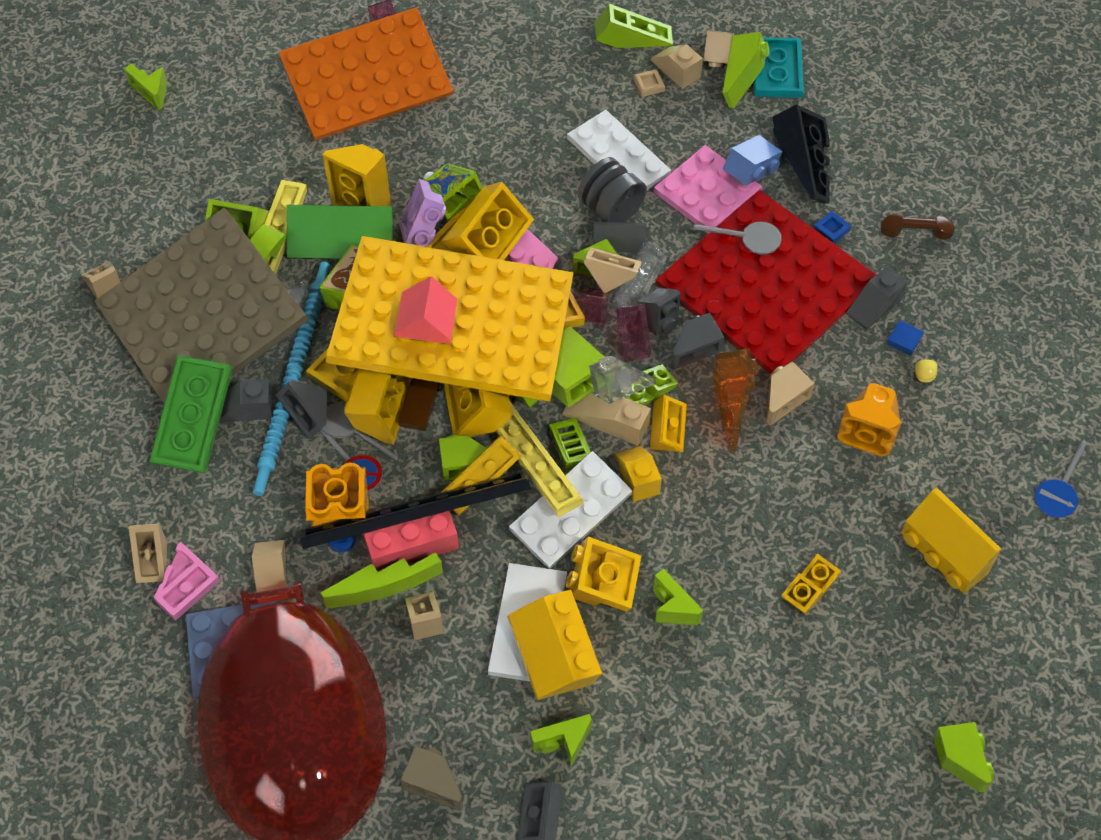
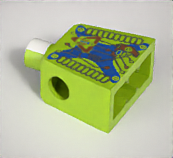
[423,164,482,220]

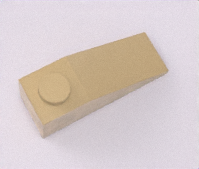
[562,394,651,446]

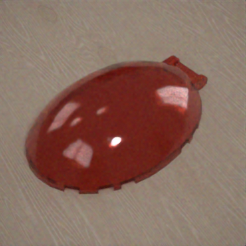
[198,582,387,840]

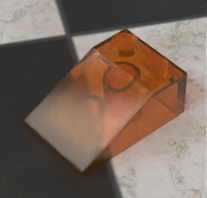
[711,348,758,452]

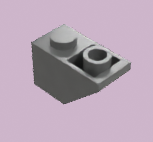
[636,288,681,337]

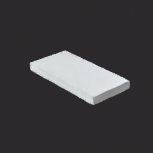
[488,563,567,681]

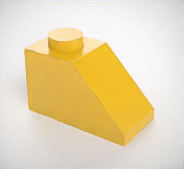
[614,446,662,502]

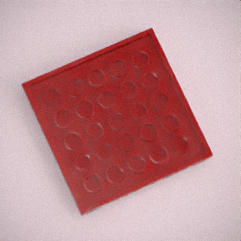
[655,190,877,374]

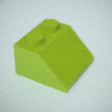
[205,199,269,240]

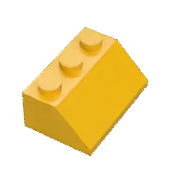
[323,144,391,206]
[442,182,534,260]
[344,369,412,445]
[444,383,513,437]
[901,487,1001,594]
[507,590,602,700]

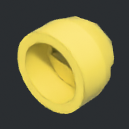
[915,359,937,383]

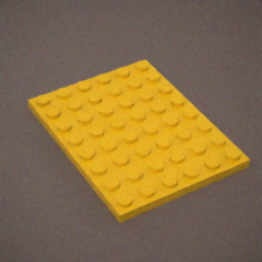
[326,236,574,402]

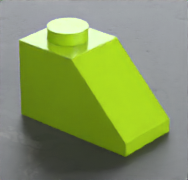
[439,435,486,481]

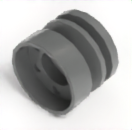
[578,157,647,222]

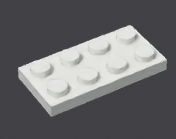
[567,110,671,191]
[509,451,633,569]

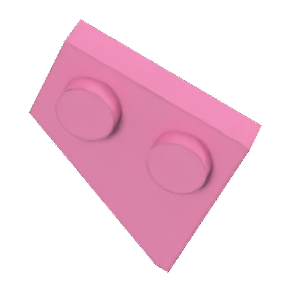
[505,229,558,269]
[154,542,220,621]

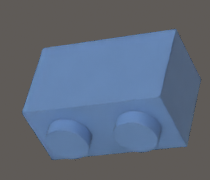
[723,135,783,186]

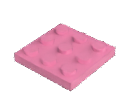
[654,145,763,234]

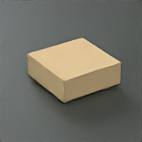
[633,69,665,97]

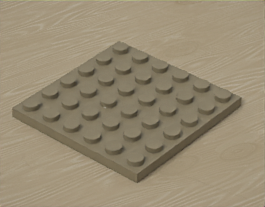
[94,207,309,404]

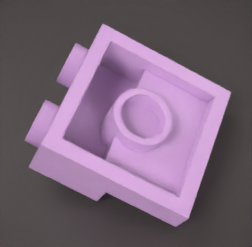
[399,179,446,247]

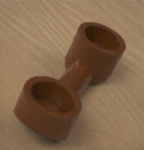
[881,214,955,240]

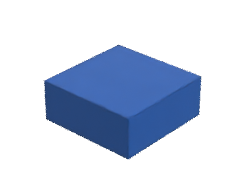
[814,211,851,244]
[887,320,924,356]

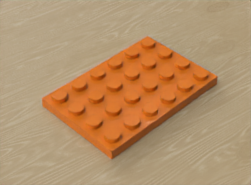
[279,7,454,141]

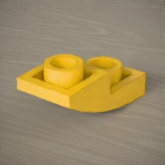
[781,553,841,614]

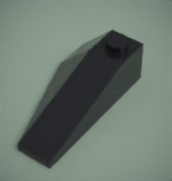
[772,104,830,204]

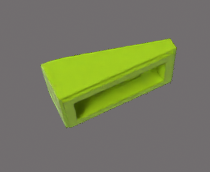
[549,418,591,473]

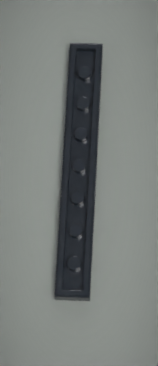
[300,471,531,549]

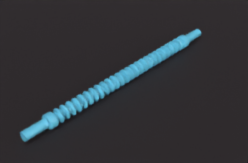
[252,262,330,496]

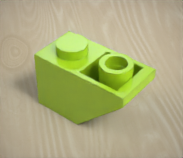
[933,722,994,792]

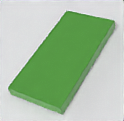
[287,204,393,259]
[149,355,233,474]

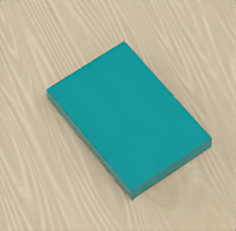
[754,37,804,98]

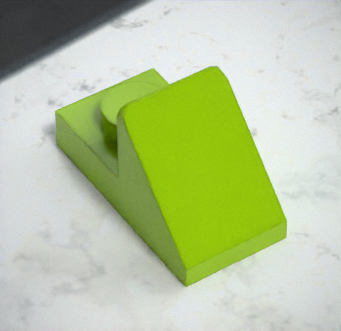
[124,63,167,111]
[653,568,703,625]
[530,714,592,766]

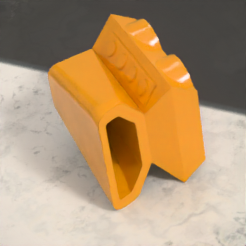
[837,383,901,456]
[305,463,369,527]

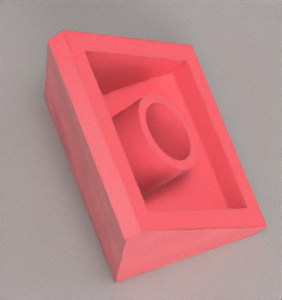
[394,277,457,344]

